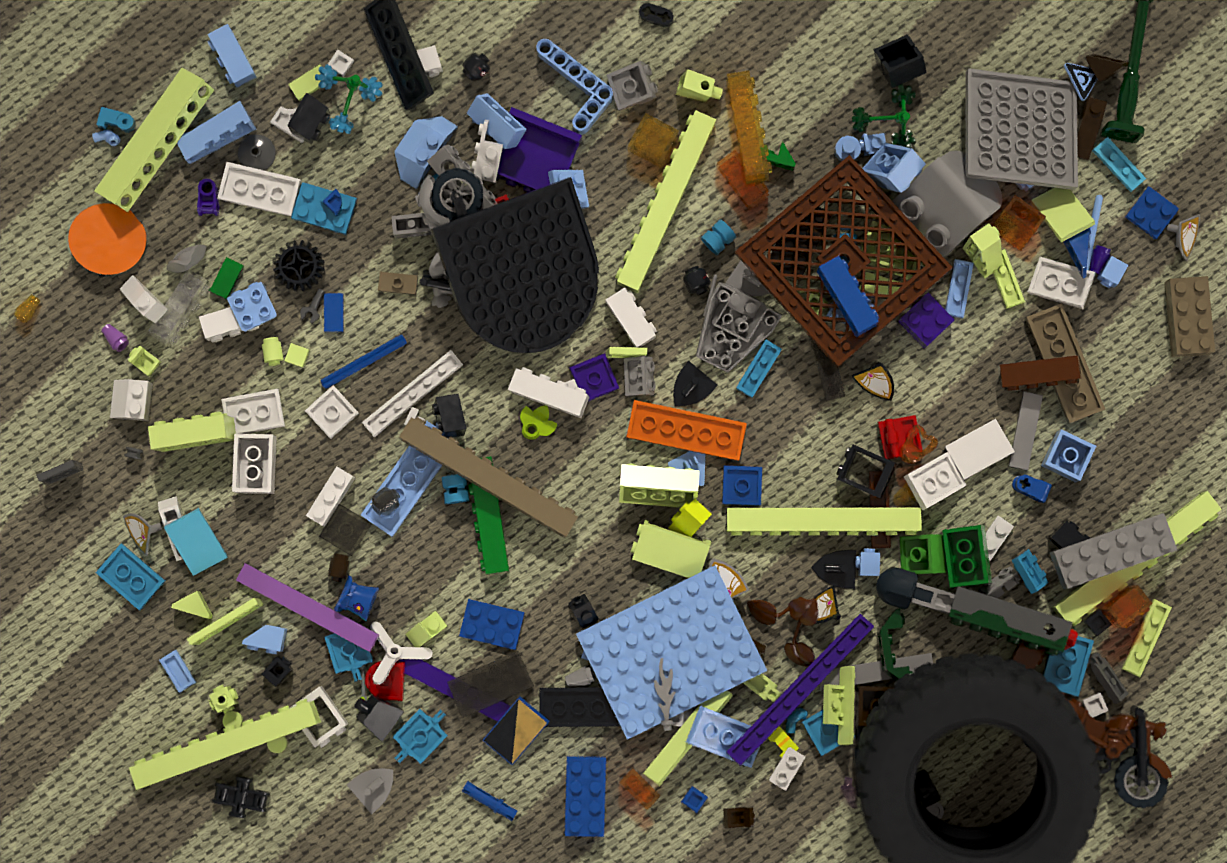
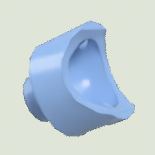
[834,136,861,161]

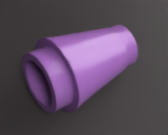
[101,324,129,352]

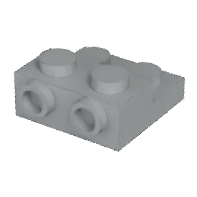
[607,61,658,111]

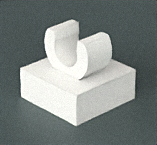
[404,407,425,426]

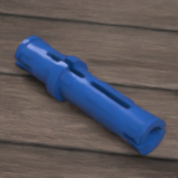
[462,781,518,822]

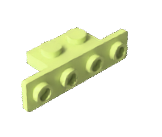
[823,666,855,745]

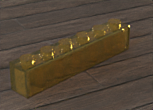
[726,70,772,184]

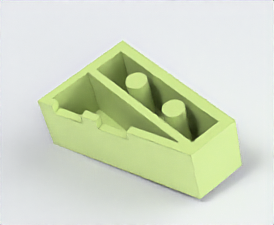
[963,224,1003,279]

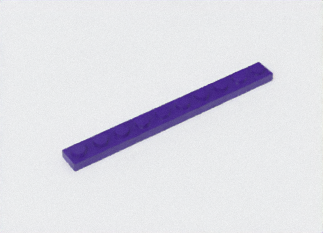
[726,614,874,767]

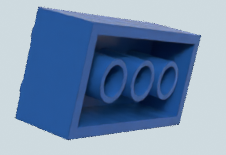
[565,755,606,837]

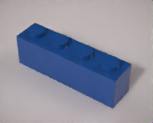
[817,256,879,337]

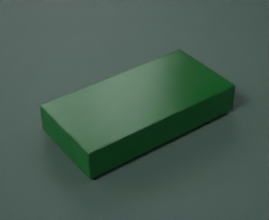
[209,257,244,300]

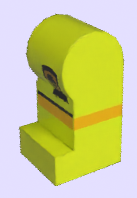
[767,727,799,758]

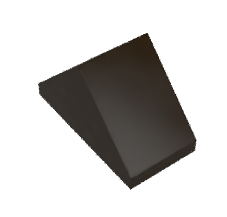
[1086,54,1129,82]

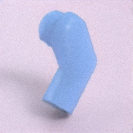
[92,129,120,146]

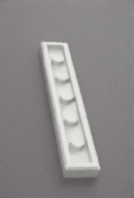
[362,350,463,438]

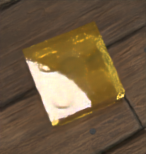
[627,113,679,168]

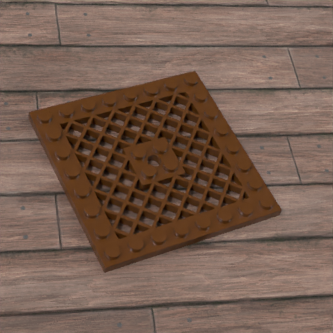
[735,155,953,368]

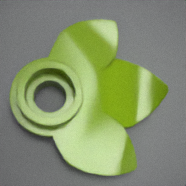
[520,405,557,440]

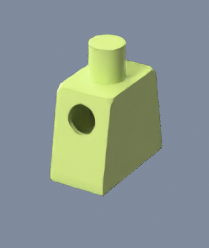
[676,69,723,102]

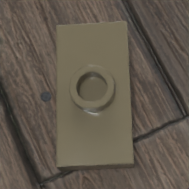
[378,272,418,295]

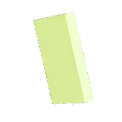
[1031,188,1095,243]

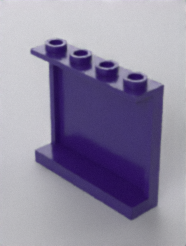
[496,107,582,193]

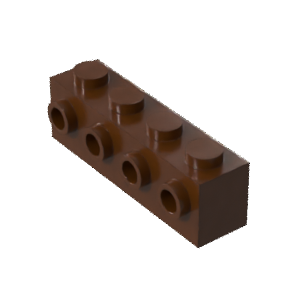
[1000,355,1082,391]

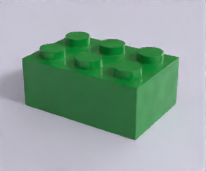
[942,525,992,588]

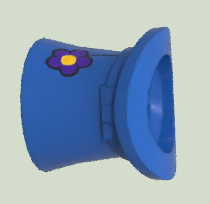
[334,575,379,621]

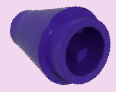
[1089,245,1111,274]

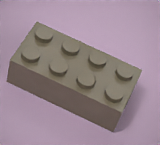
[1164,276,1215,357]

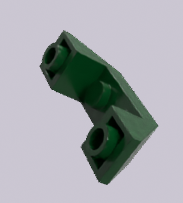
[877,608,913,681]

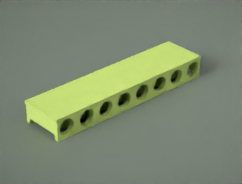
[94,68,214,212]

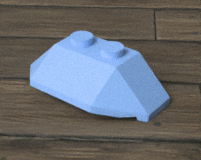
[394,116,458,189]

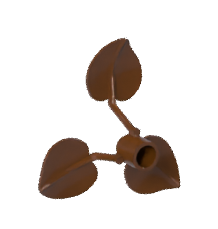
[747,597,818,667]

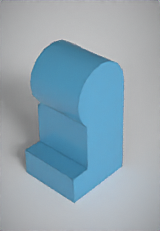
[96,107,136,133]

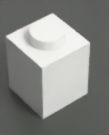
[417,45,442,77]

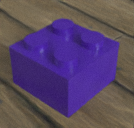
[898,293,955,349]

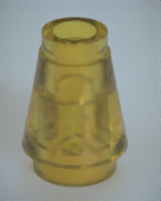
[13,294,40,324]

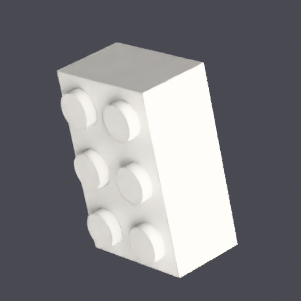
[232,434,276,494]

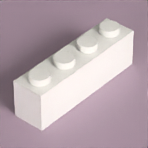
[508,367,589,418]

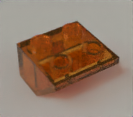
[992,195,1046,251]

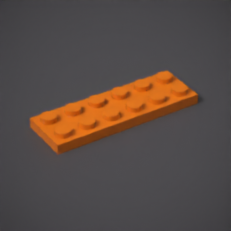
[626,400,747,461]

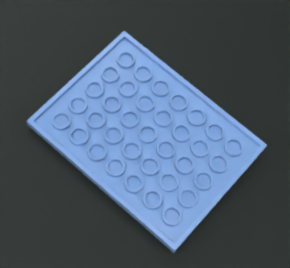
[576,565,767,739]

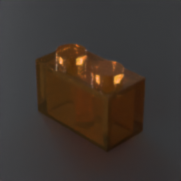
[619,767,661,810]

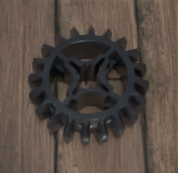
[273,240,325,292]

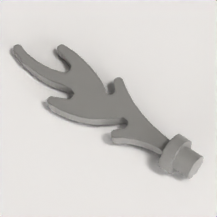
[654,658,675,731]

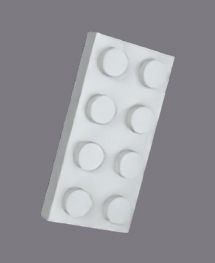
[217,162,301,217]

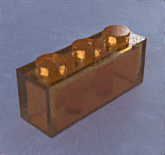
[716,150,769,212]

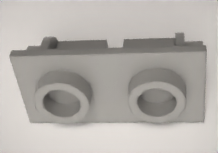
[979,566,1021,598]

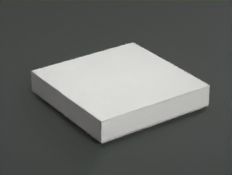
[305,385,359,439]

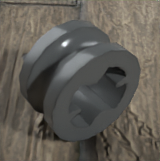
[124,447,143,460]

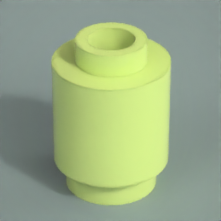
[262,337,284,366]

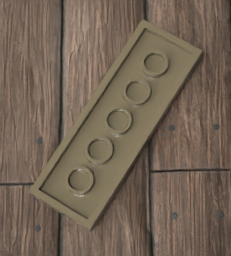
[1025,303,1105,424]

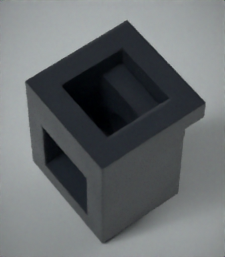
[261,656,293,687]

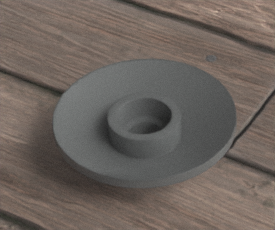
[238,135,276,170]

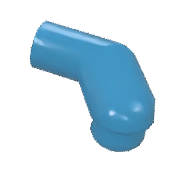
[786,708,808,734]

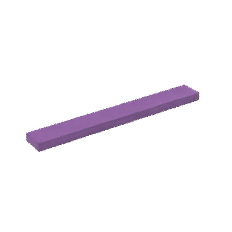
[236,563,379,652]

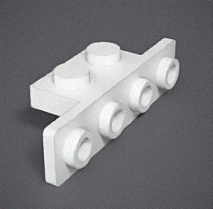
[471,119,503,183]

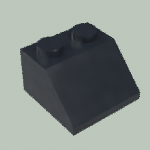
[287,93,331,145]

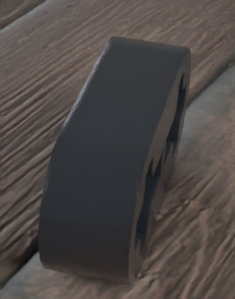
[639,3,673,27]

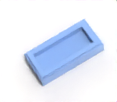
[159,650,196,693]

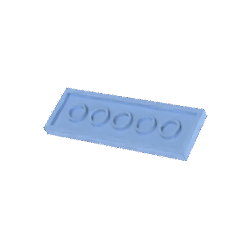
[361,421,449,537]

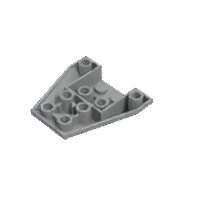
[696,282,782,373]

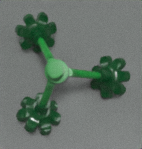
[852,84,916,148]

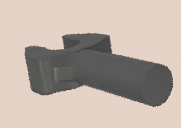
[300,288,325,324]

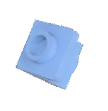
[859,133,886,156]

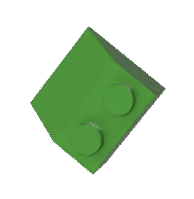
[899,534,946,575]

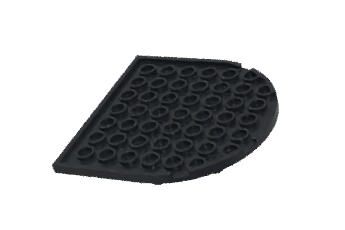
[430,177,599,353]

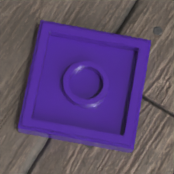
[569,353,619,401]

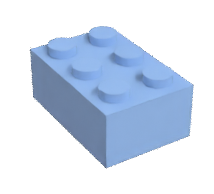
[862,143,926,193]

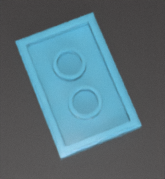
[164,508,227,576]

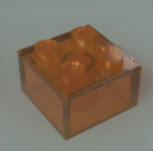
[1100,585,1152,629]

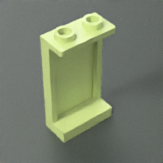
[631,520,711,578]

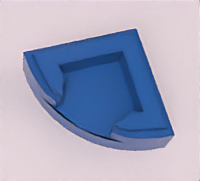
[322,189,342,216]

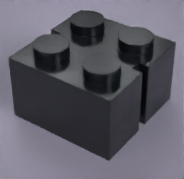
[873,34,927,88]

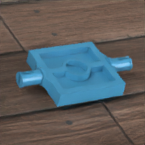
[325,633,374,682]
[393,709,448,764]

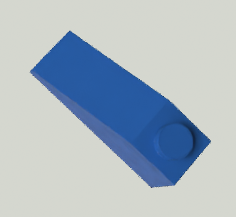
[1063,228,1091,278]

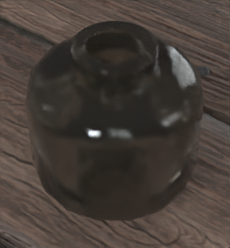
[370,487,400,516]

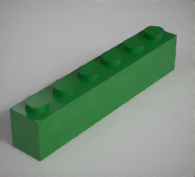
[469,456,509,575]

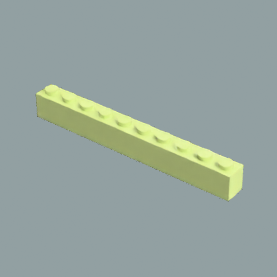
[615,110,716,293]
[1052,491,1222,627]
[727,507,922,536]
[129,699,321,790]

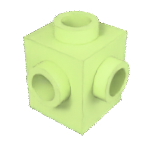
[209,685,239,714]

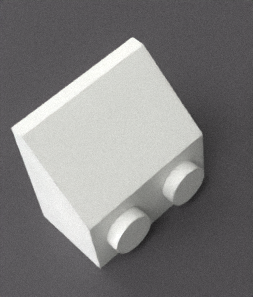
[110,379,153,421]

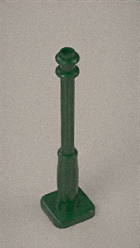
[1100,0,1154,143]

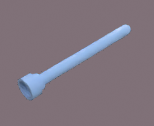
[1087,195,1103,270]

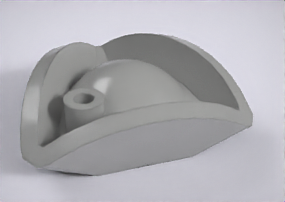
[167,244,206,273]

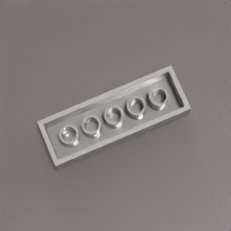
[1050,513,1178,589]

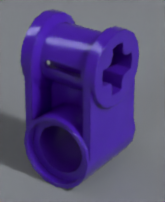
[197,178,219,216]

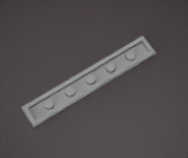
[819,653,933,690]

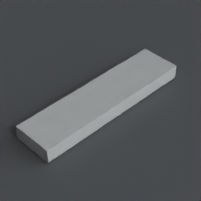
[1008,392,1043,471]

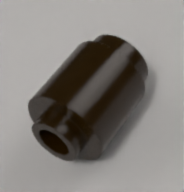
[327,553,350,582]

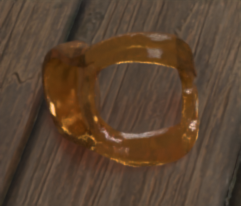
[899,425,938,464]

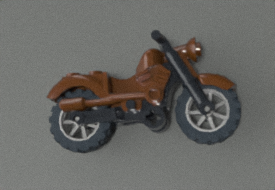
[1022,692,1172,808]

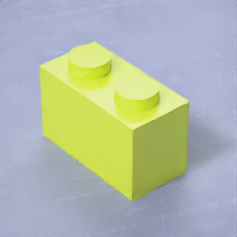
[668,499,712,537]

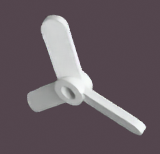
[370,622,433,685]

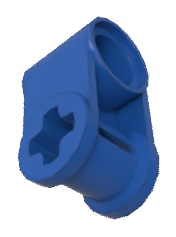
[1012,475,1052,503]

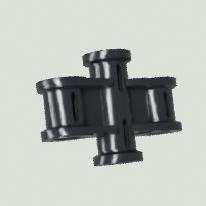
[211,776,270,818]

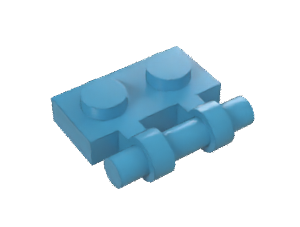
[1012,549,1049,594]

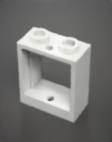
[290,686,348,748]

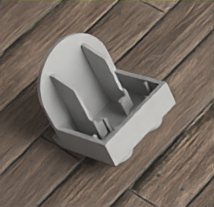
[892,151,1002,257]

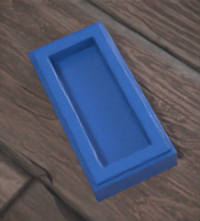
[324,293,344,332]

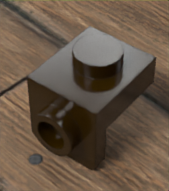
[723,807,755,829]

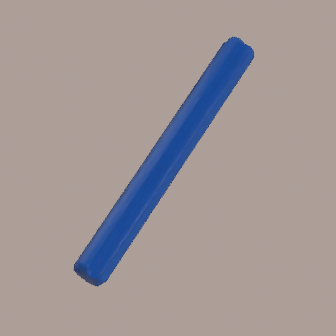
[321,335,407,389]

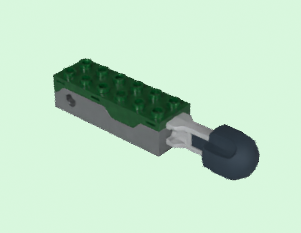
[876,568,1078,656]

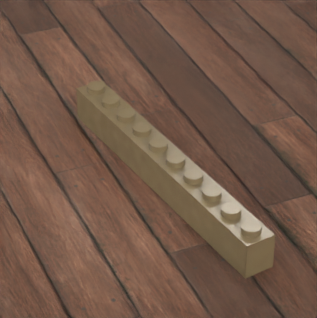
[399,417,578,538]

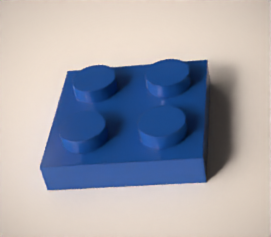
[1125,186,1179,240]
[722,465,762,506]

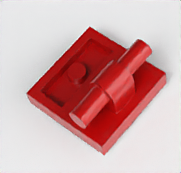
[877,415,923,459]

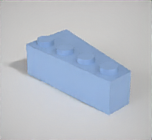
[177,101,256,164]

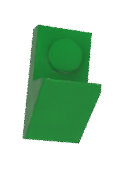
[757,141,796,171]

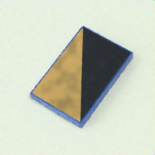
[482,696,549,765]

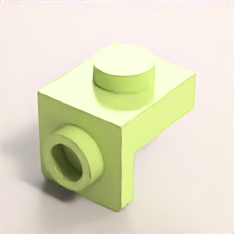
[128,346,161,377]

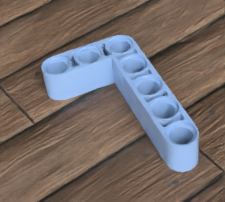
[536,39,613,135]

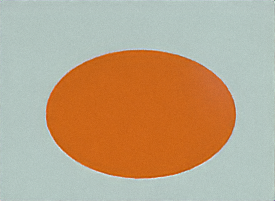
[68,203,146,275]

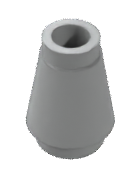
[565,666,595,687]

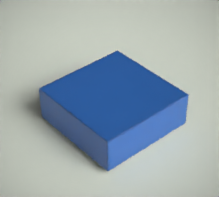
[681,786,708,813]

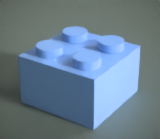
[1041,429,1096,482]

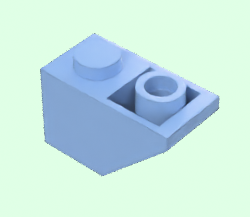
[242,625,287,655]

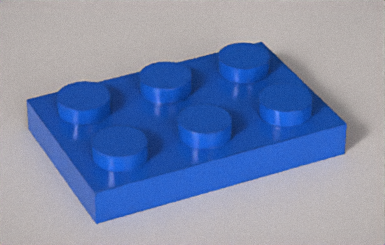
[459,599,525,650]

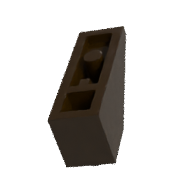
[1077,97,1107,161]

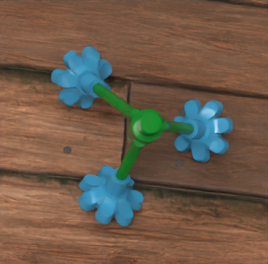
[315,64,383,134]

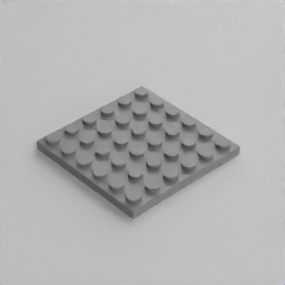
[966,69,1078,190]

